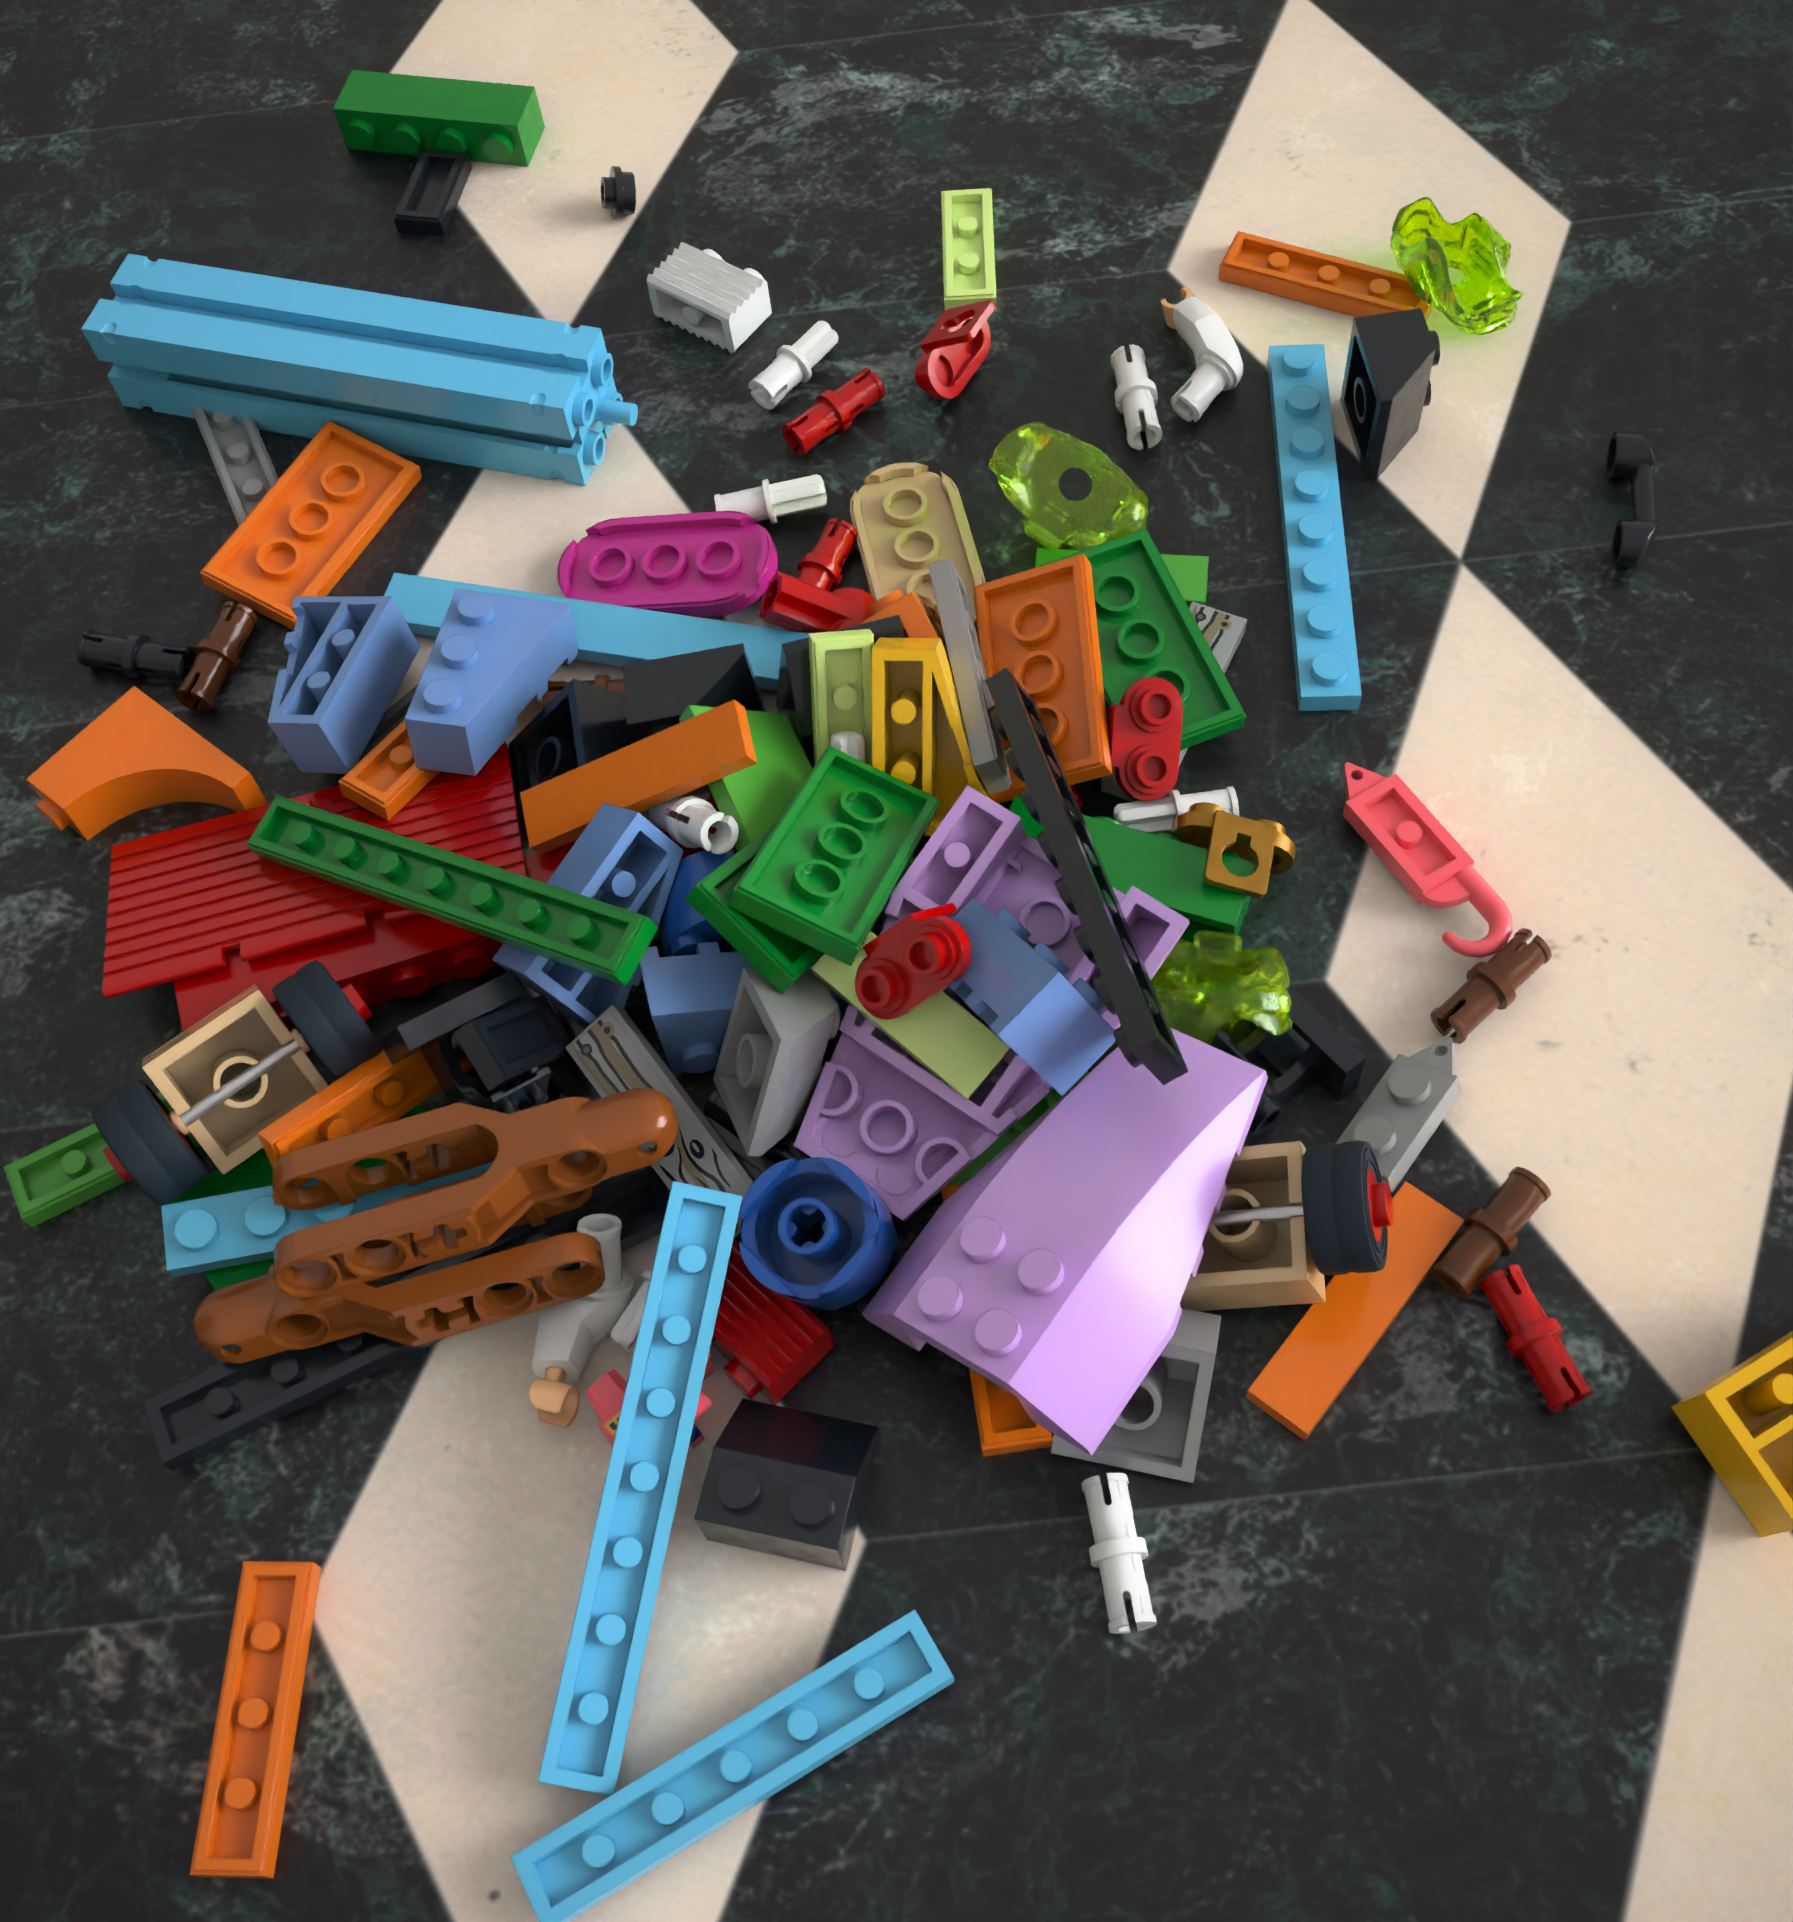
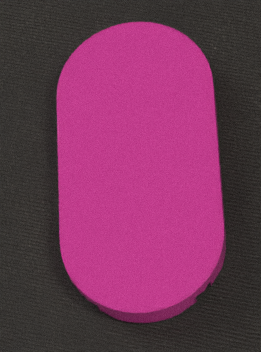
[557,511,778,617]

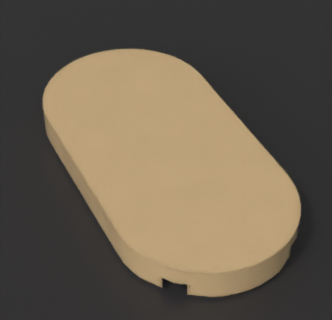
[850,462,986,630]

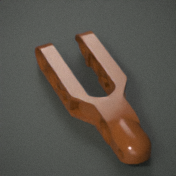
[272,1087,678,1298]
[192,1173,605,1364]

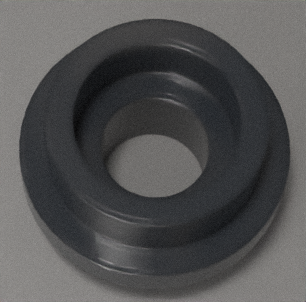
[601,166,636,220]

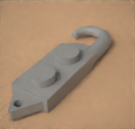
[1335,1037,1462,1193]

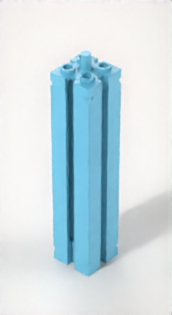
[81,254,638,486]

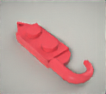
[1343,762,1513,958]

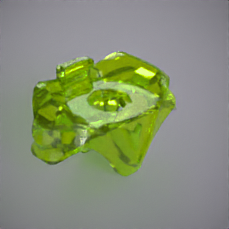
[1390,197,1524,335]
[989,422,1148,551]
[1151,930,1292,1045]

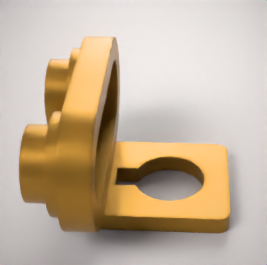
[1171,802,1296,899]

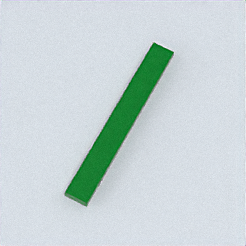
[246,795,659,986]

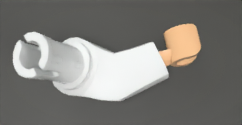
[1160,287,1243,422]
[529,1213,634,1427]

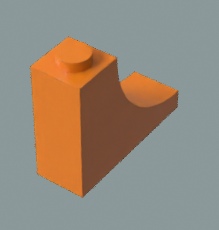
[26,686,269,841]

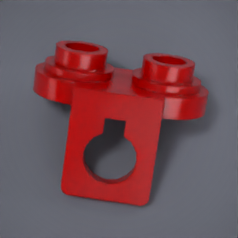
[915,299,996,400]
[1106,677,1183,801]
[855,903,972,1020]

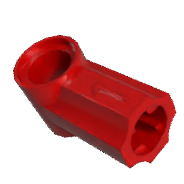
[759,571,876,633]

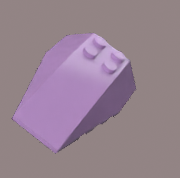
[794,785,1190,1222]
[862,1028,1268,1456]

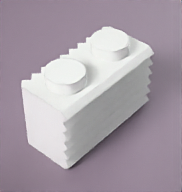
[646,242,772,353]

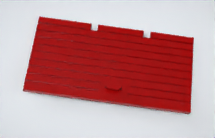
[102,741,528,999]

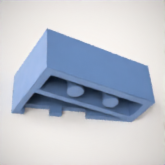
[404,589,578,776]
[267,596,421,774]
[492,803,684,1029]
[949,897,1116,1096]
[640,941,851,1075]

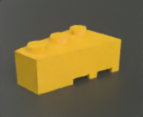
[872,637,994,836]
[1671,1331,1793,1537]

